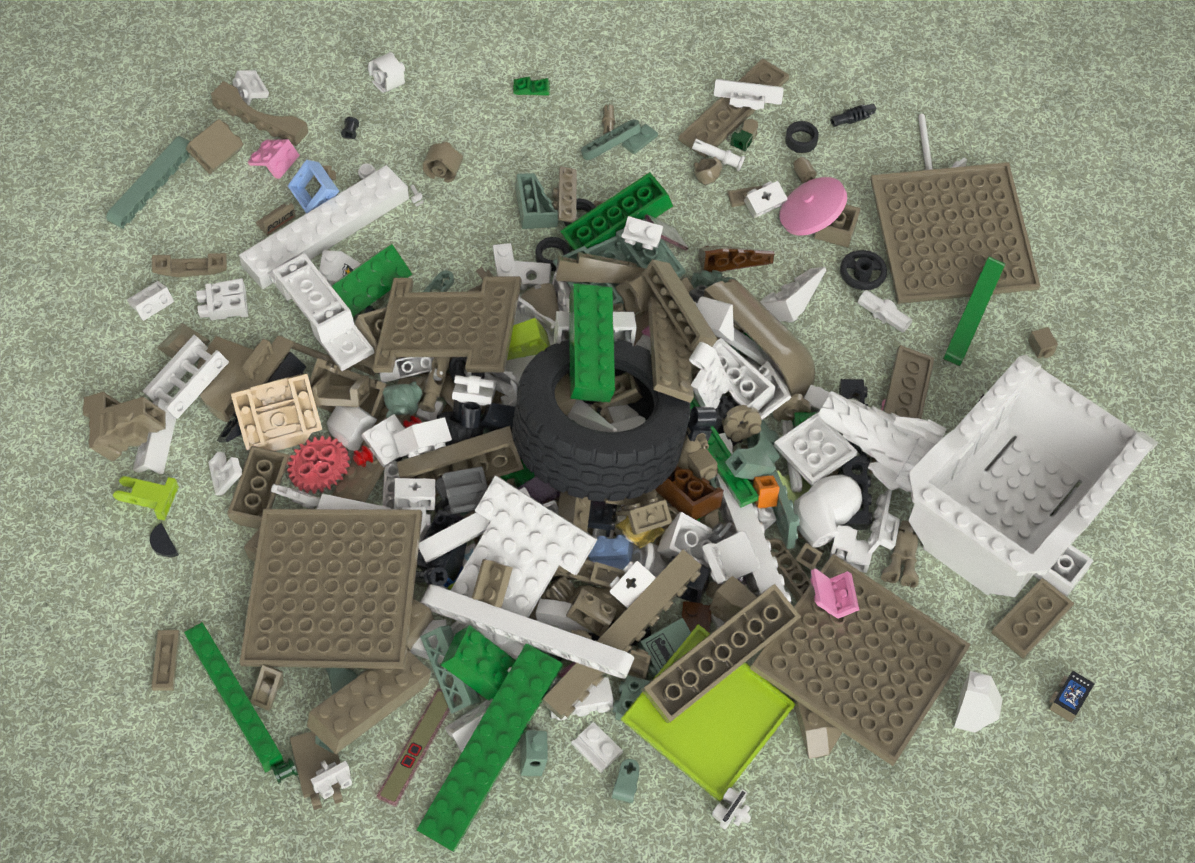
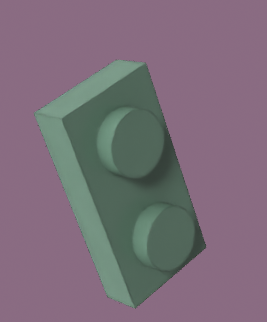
[622,124,658,154]

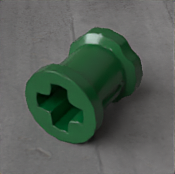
[271,758,298,784]

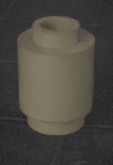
[793,157,817,183]

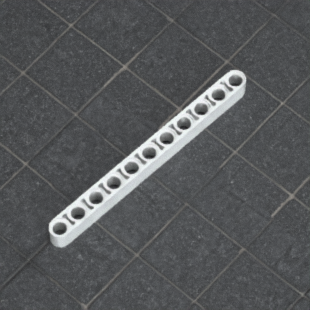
[420,585,634,678]

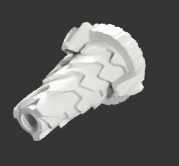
[819,391,946,492]

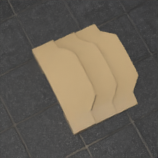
[231,373,322,451]

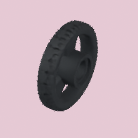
[840,250,887,291]

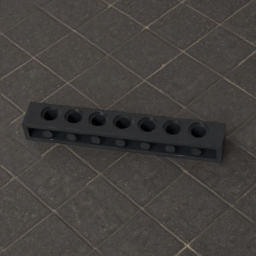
[839,379,872,530]

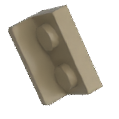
[472,559,513,608]

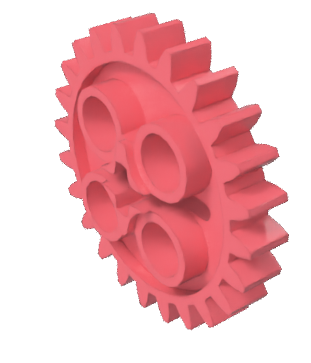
[287,436,350,494]

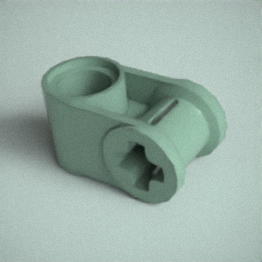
[612,759,639,804]

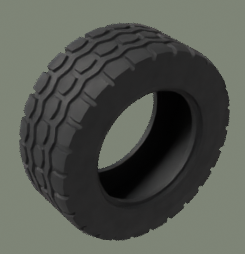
[512,339,690,501]

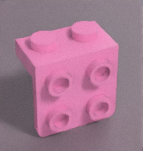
[248,139,300,179]
[810,569,859,619]

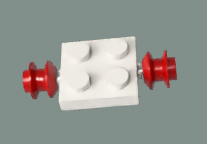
[353,414,422,467]

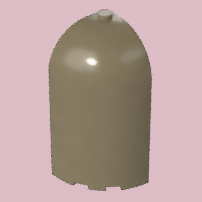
[704,279,815,398]

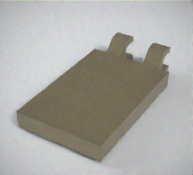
[290,732,343,810]

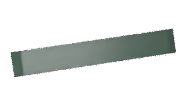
[106,136,190,229]

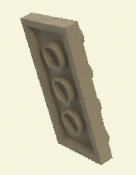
[991,578,1075,659]

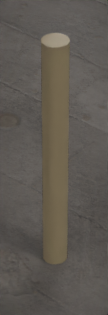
[291,341,353,371]

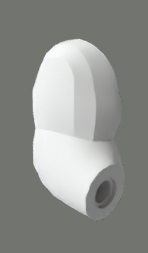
[793,475,862,548]

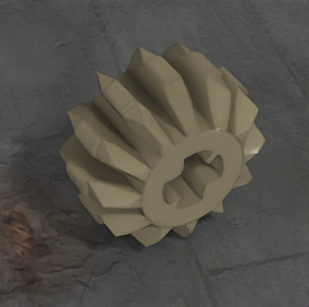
[541,576,576,602]

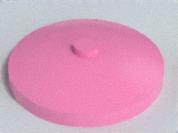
[779,177,847,235]

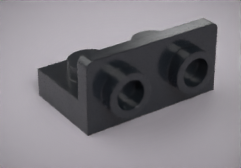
[588,500,617,537]

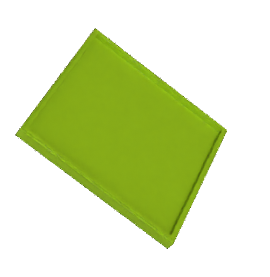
[620,624,796,802]

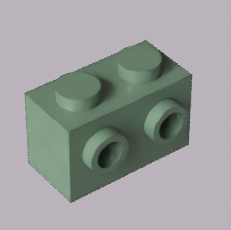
[613,675,651,721]

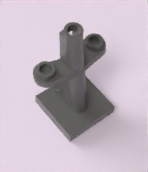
[435,467,488,516]

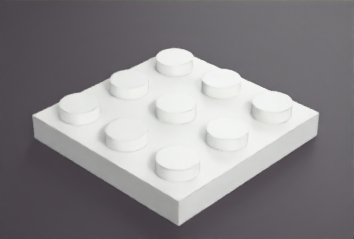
[774,412,857,486]

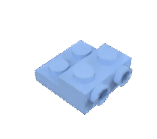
[588,535,633,570]

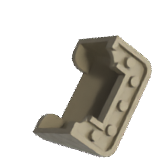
[309,358,390,428]

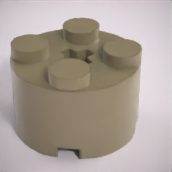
[423,142,463,183]

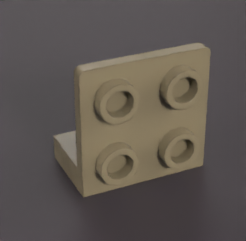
[615,497,672,535]

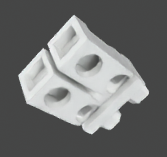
[196,278,248,320]

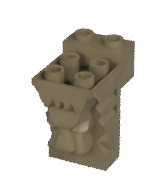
[83,392,166,461]

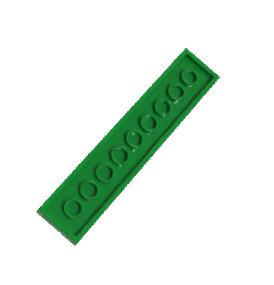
[417,643,563,852]

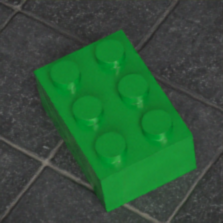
[441,625,516,701]

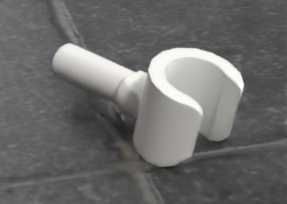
[411,185,423,206]

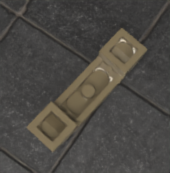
[152,253,227,277]

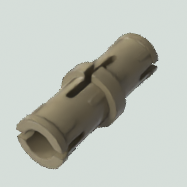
[602,104,615,135]

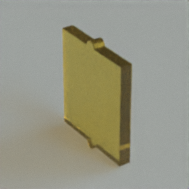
[616,515,665,548]

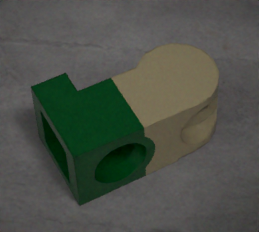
[730,119,758,152]

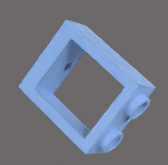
[288,160,339,214]

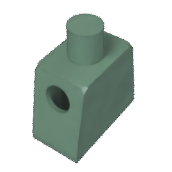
[520,730,548,776]

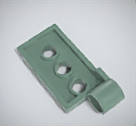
[752,471,800,549]

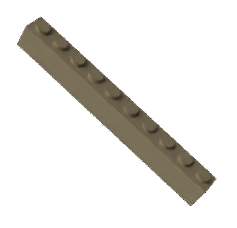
[543,549,702,720]

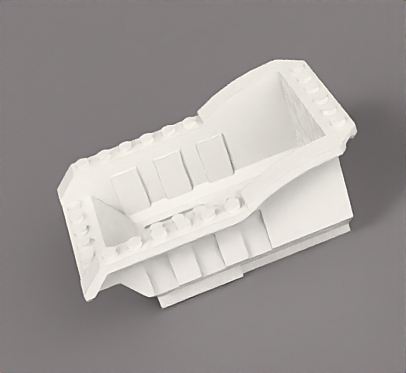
[908,355,1158,597]

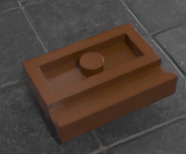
[681,601,712,633]

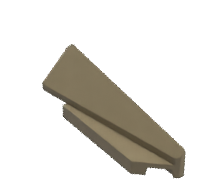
[556,252,646,283]

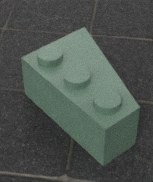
[515,173,558,229]

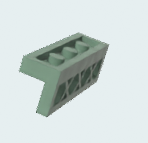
[420,625,481,714]

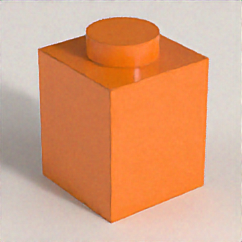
[753,475,780,508]

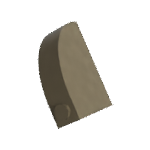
[197,336,254,423]

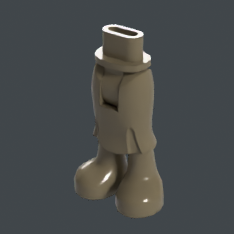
[881,520,919,588]

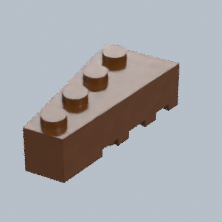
[655,464,724,520]

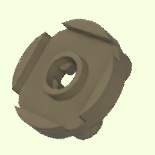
[773,394,811,422]
[722,405,762,442]

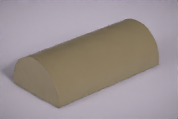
[227,446,289,529]

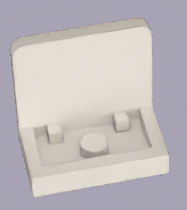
[702,531,760,584]

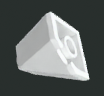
[954,671,1002,733]

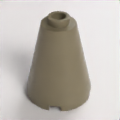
[521,283,559,321]

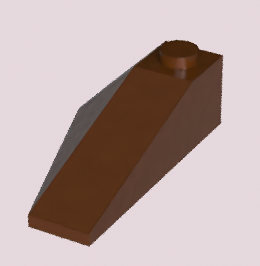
[698,245,775,272]

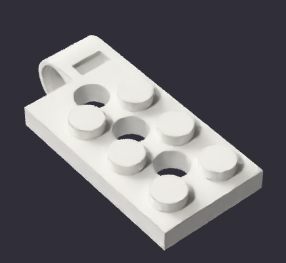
[689,342,730,409]

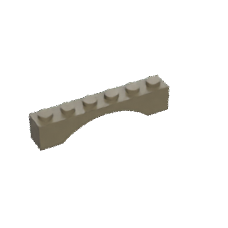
[211,81,309,146]

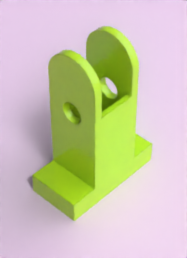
[113,476,179,521]

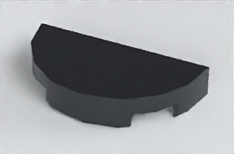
[150,522,179,558]

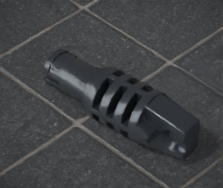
[830,103,877,127]

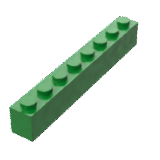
[184,622,284,773]

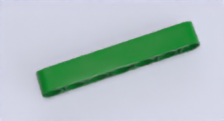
[943,256,1006,366]

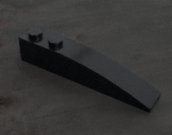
[217,352,307,443]

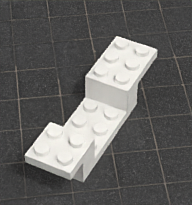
[268,253,374,371]

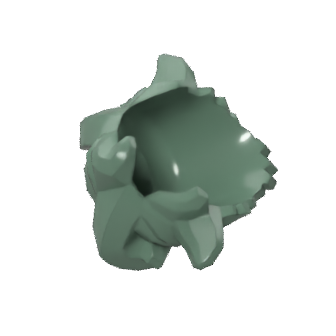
[383,381,423,418]

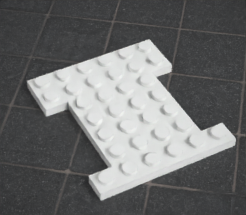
[435,476,598,660]

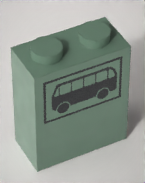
[637,618,691,677]

